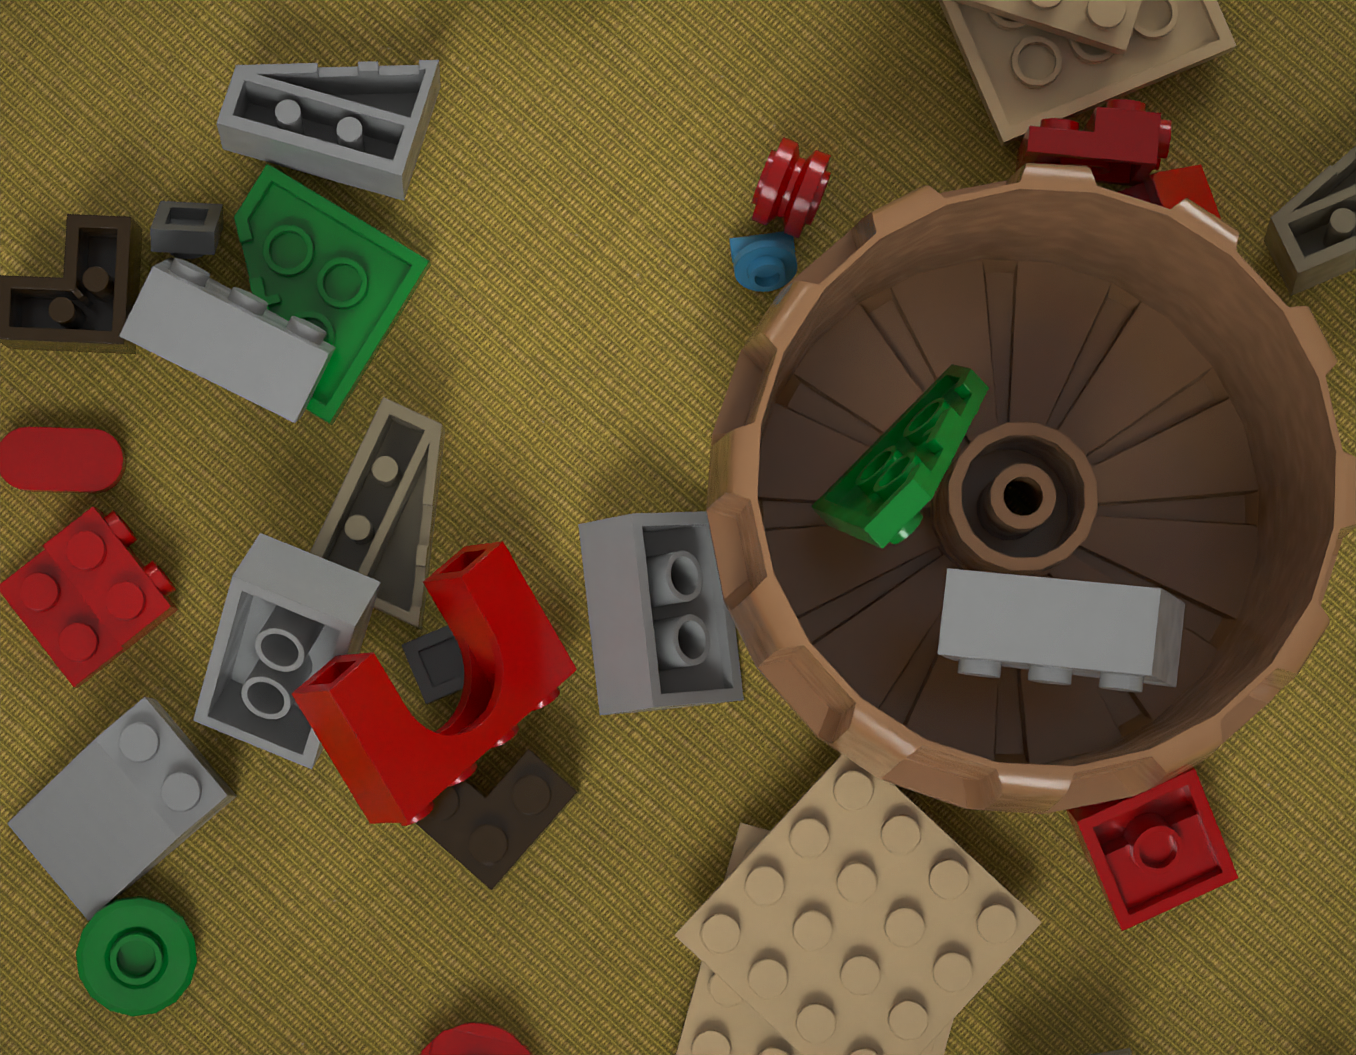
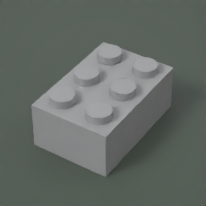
[193,533,381,769]

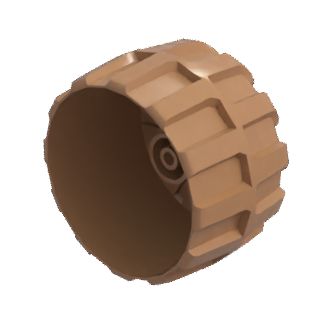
[706,163,1356,814]

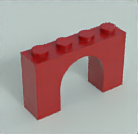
[291,541,577,826]

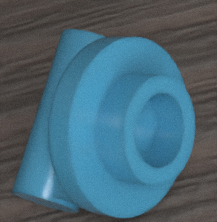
[729,231,797,292]

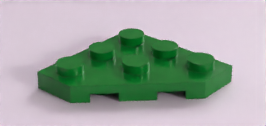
[234,164,431,426]
[811,364,989,549]

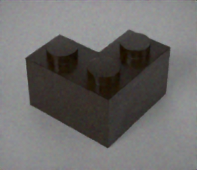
[0,214,143,354]
[416,749,579,890]

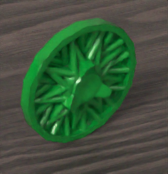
[76,896,198,1016]

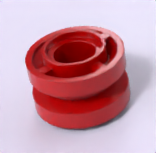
[751,137,831,238]

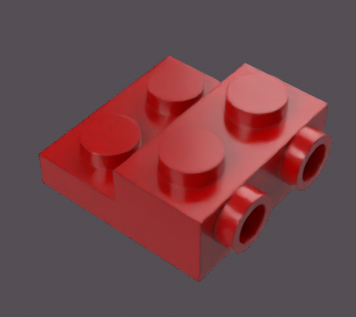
[1016,99,1171,186]
[0,506,178,688]
[1066,767,1238,931]

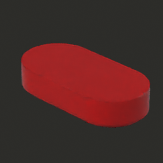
[0,427,126,494]

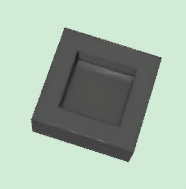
[150,201,224,259]
[402,625,464,705]

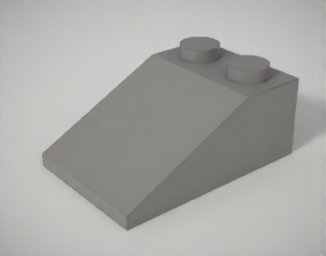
[7,697,237,921]

